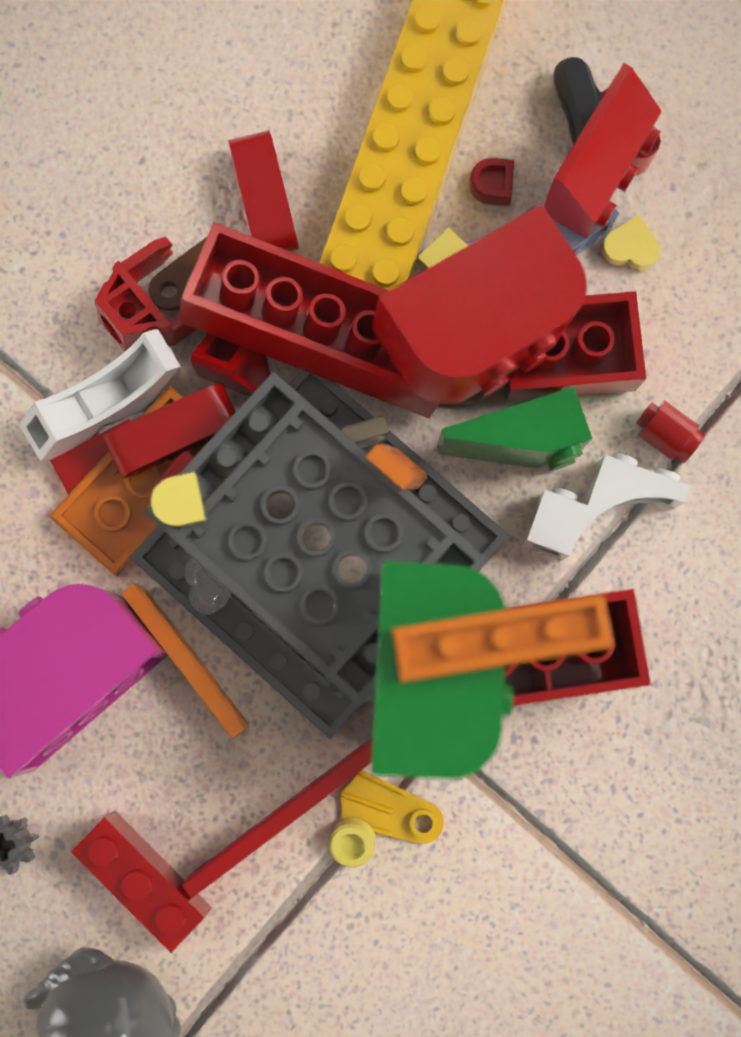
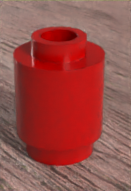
[636,400,706,464]

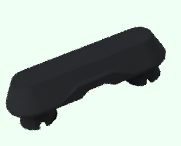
[553,57,602,145]

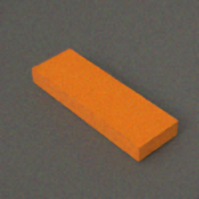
[366,444,428,490]

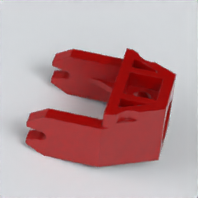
[95,236,197,352]

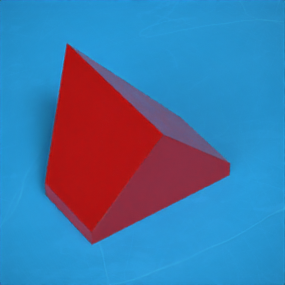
[190,334,271,397]

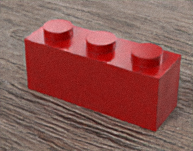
[71,811,212,953]

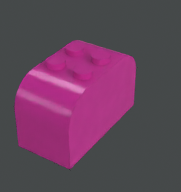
[0,584,168,779]

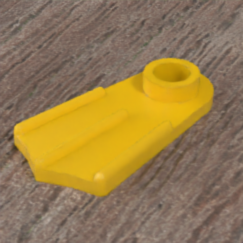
[340,770,444,844]

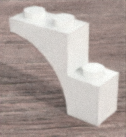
[19,329,181,462]
[522,453,691,560]

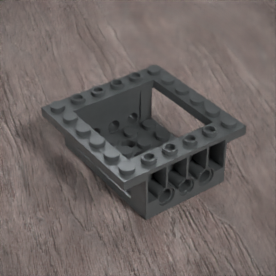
[129,370,510,739]

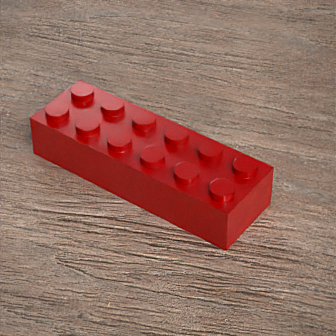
[179,222,439,419]

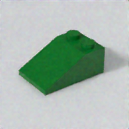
[437,386,593,471]

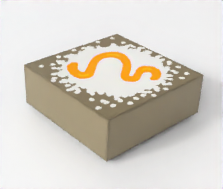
[341,416,390,449]

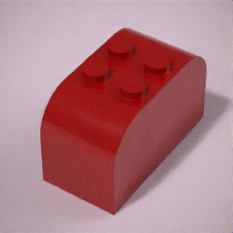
[372,204,587,404]
[504,588,651,706]

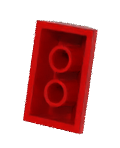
[544,63,662,239]

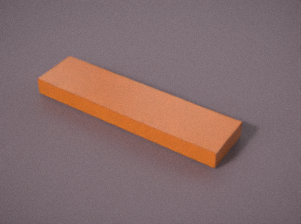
[121,583,249,739]
[392,594,614,682]

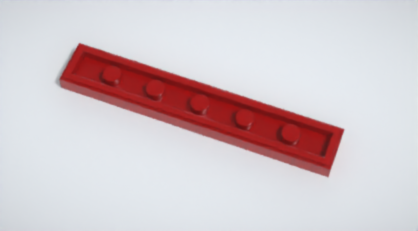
[182,737,373,899]

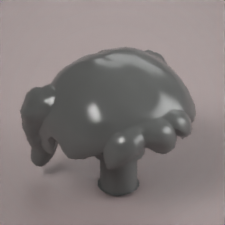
[23,947,181,1037]

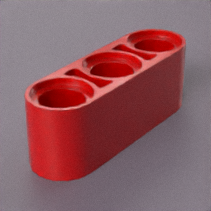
[228,130,299,251]
[103,383,236,479]

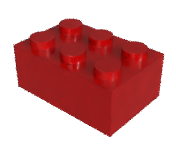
[503,291,647,403]

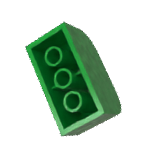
[371,561,513,779]

